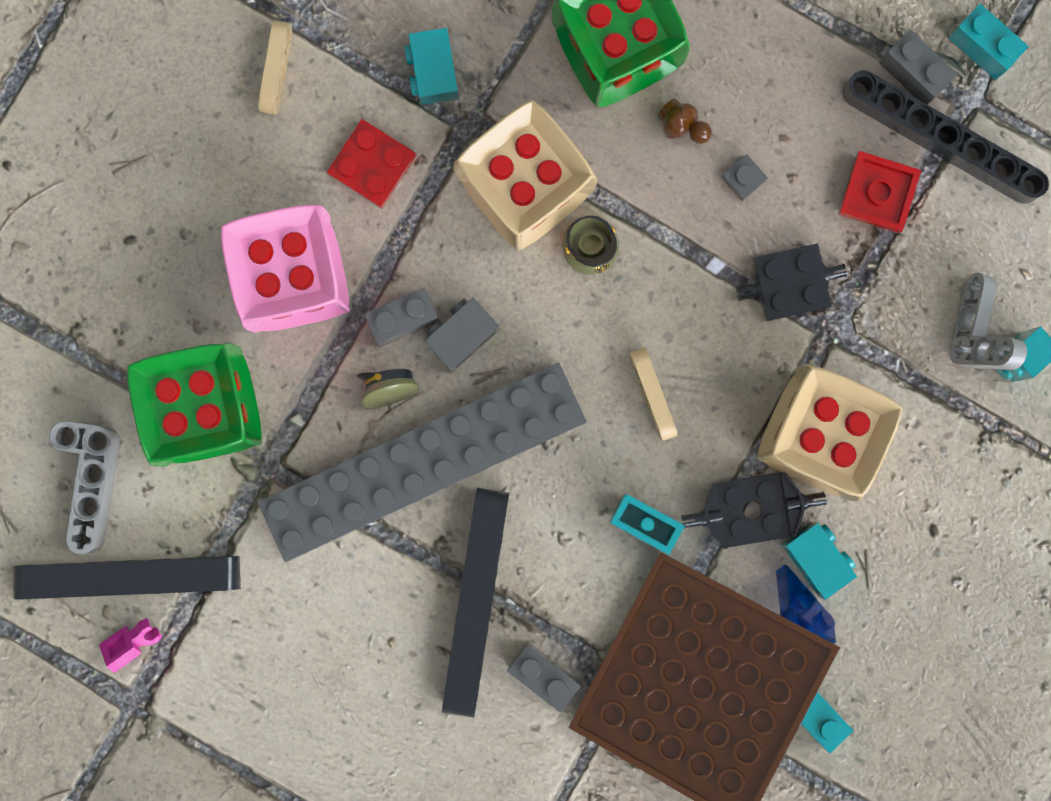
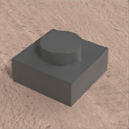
[721,154,768,201]

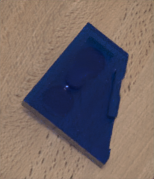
[776,564,836,644]

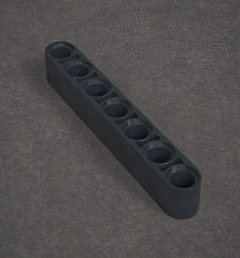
[843,70,1049,204]
[442,487,509,718]
[13,556,241,600]

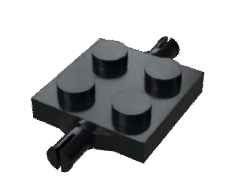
[736,243,847,321]

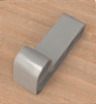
[49,421,120,554]

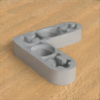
[950,272,1027,370]

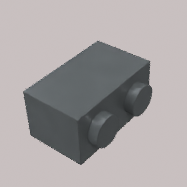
[879,29,958,105]
[364,287,439,347]
[424,297,500,372]
[507,641,581,713]

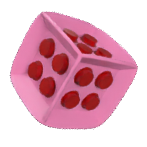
[221,204,350,333]

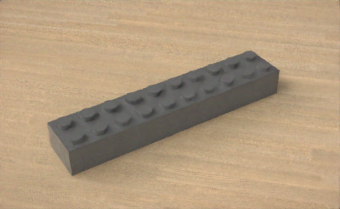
[257,362,587,562]

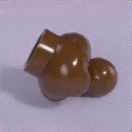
[658,98,712,144]

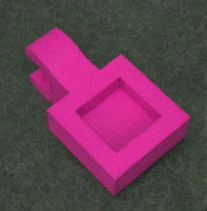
[99,618,162,673]

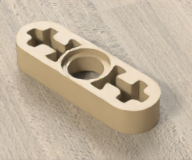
[258,20,292,115]
[629,347,677,441]

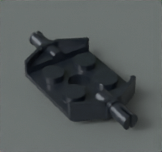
[681,472,827,549]

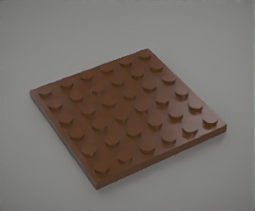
[568,552,840,801]

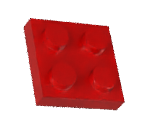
[327,119,417,209]
[838,151,922,234]

